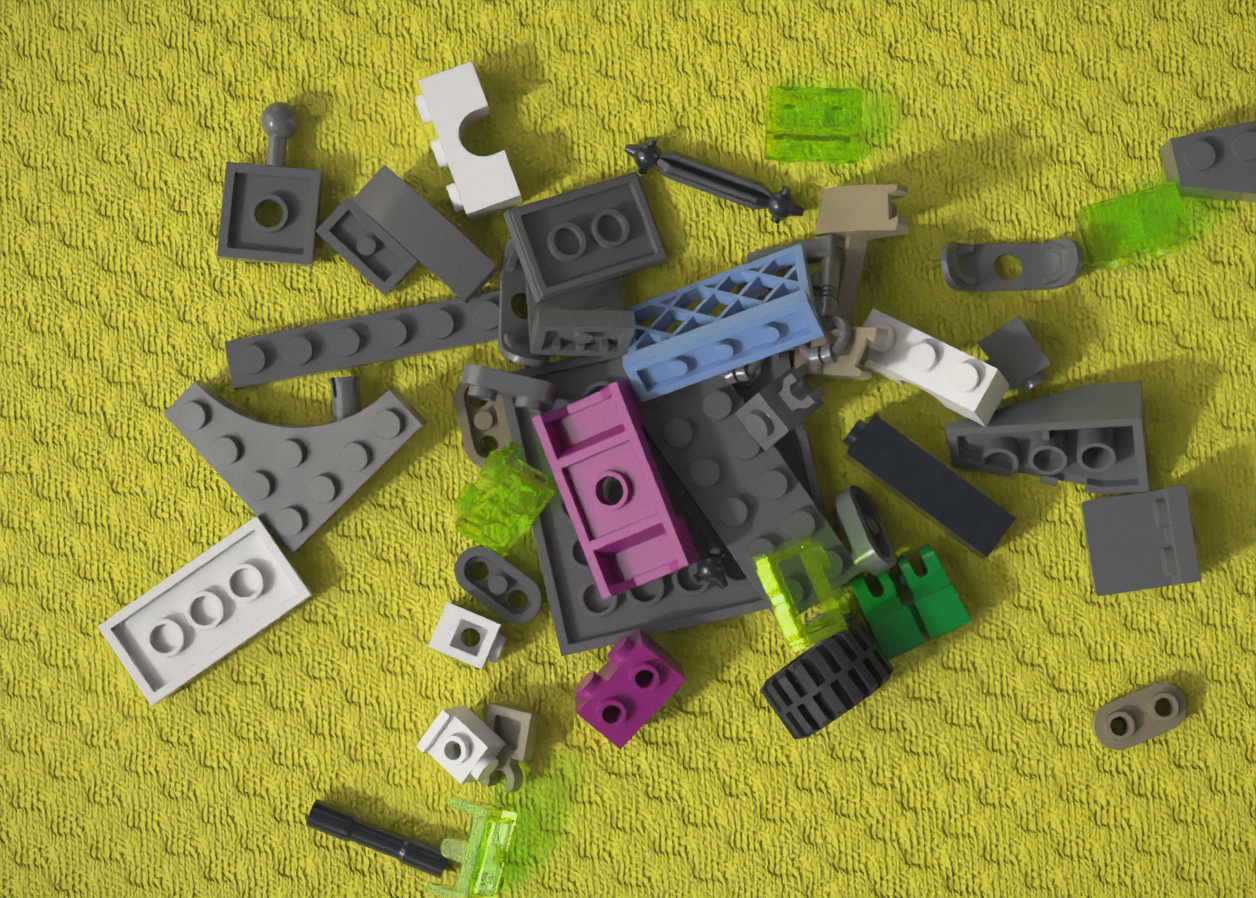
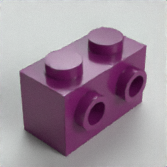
[574,628,686,750]

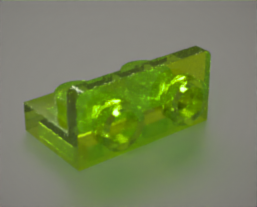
[764,86,862,165]

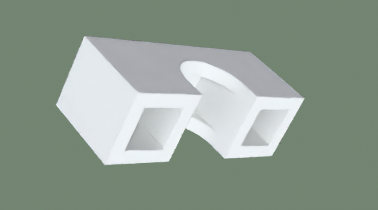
[414,61,523,222]
[863,308,1009,427]

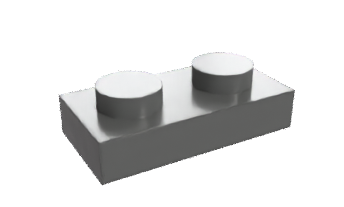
[315,197,419,298]

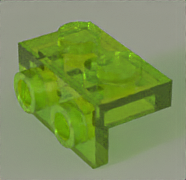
[454,439,557,557]

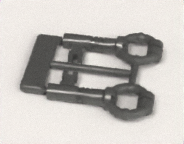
[719,234,852,384]

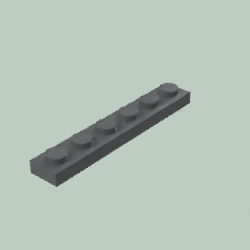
[225,290,500,390]

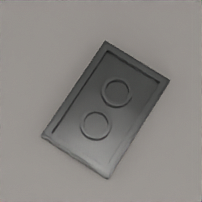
[503,171,669,304]

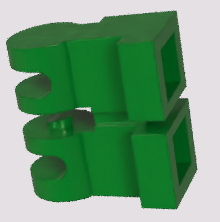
[849,544,971,661]

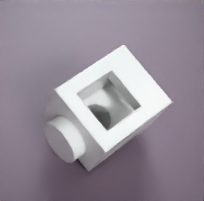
[428,602,507,669]
[416,705,506,784]

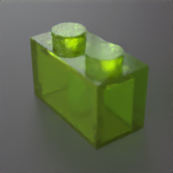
[1075,181,1191,272]

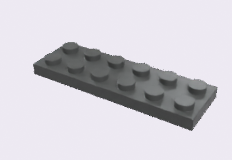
[628,375,862,627]

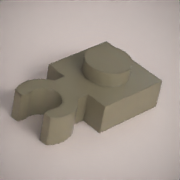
[482,702,540,793]

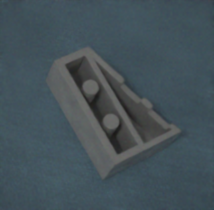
[1160,121,1256,203]

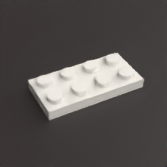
[97,516,313,706]

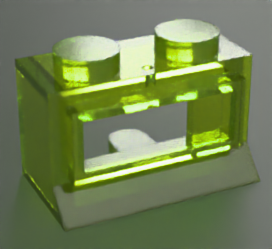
[749,534,850,652]
[425,796,518,898]

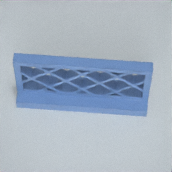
[622,243,825,403]

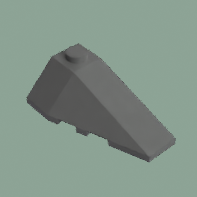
[946,381,1149,494]

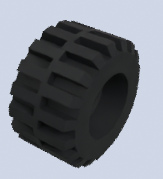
[760,621,894,739]

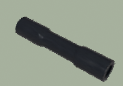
[306,799,451,879]

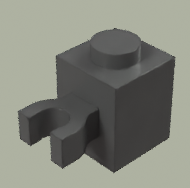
[978,316,1051,393]
[735,364,826,451]

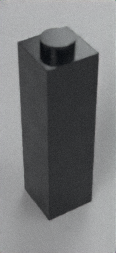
[843,415,1016,559]

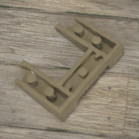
[789,184,909,383]

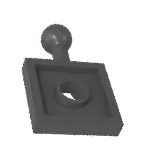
[217,102,323,267]

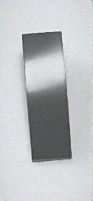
[352,164,499,304]

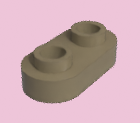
[454,381,513,469]
[1091,683,1187,750]

